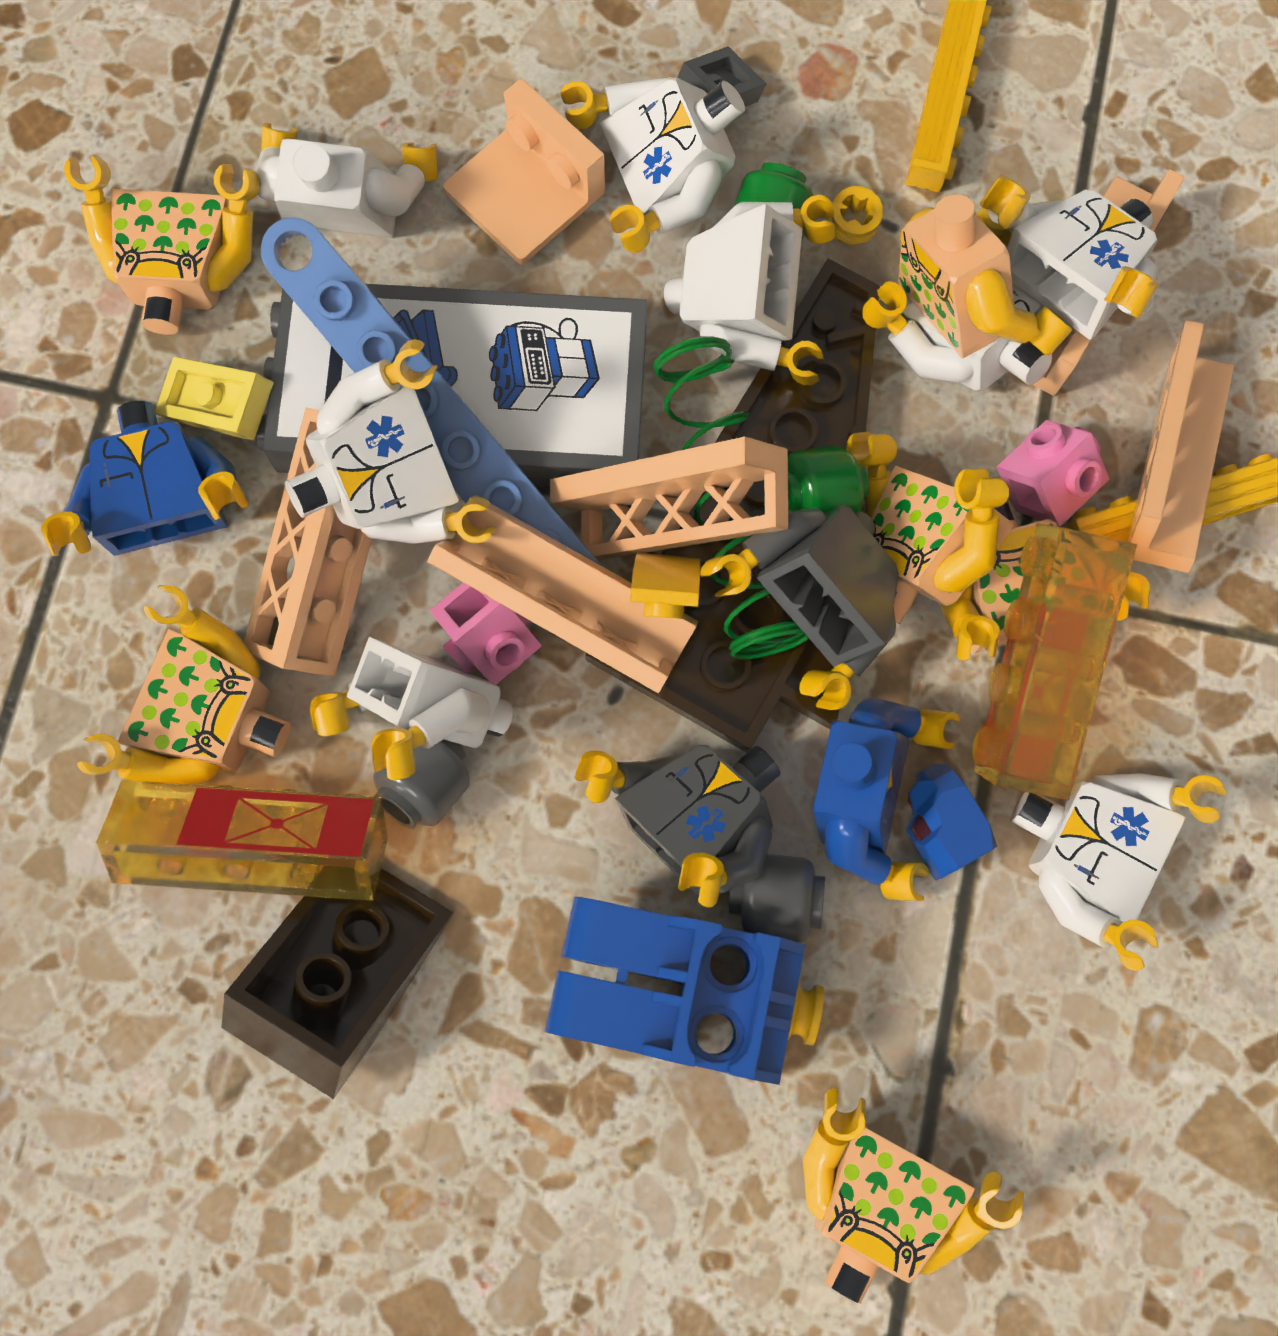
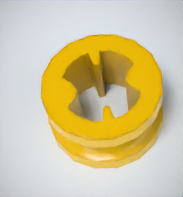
[828,186,883,245]
[788,982,824,1046]

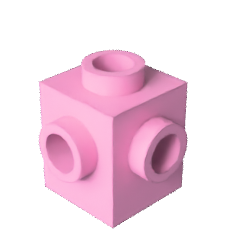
[996,420,1110,527]
[429,583,542,685]

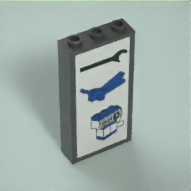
[256,284,647,488]

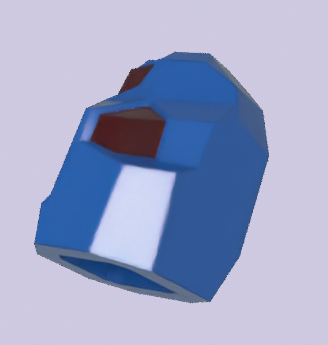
[906,764,997,881]

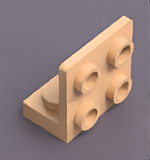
[443,78,605,265]

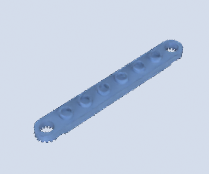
[261,218,603,567]

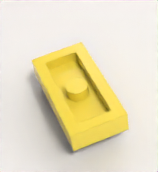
[155,357,274,441]

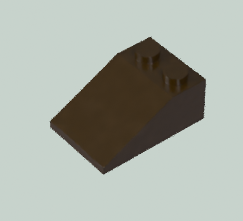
[221,855,453,1099]

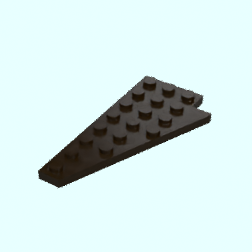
[585,258,880,753]

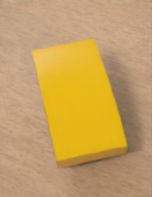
[630,553,701,619]

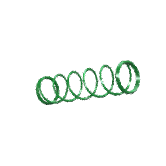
[653,336,808,659]

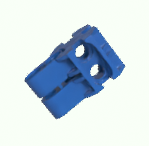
[544,897,805,1085]

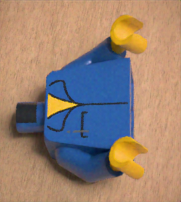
[41,401,249,556]
[813,698,960,902]

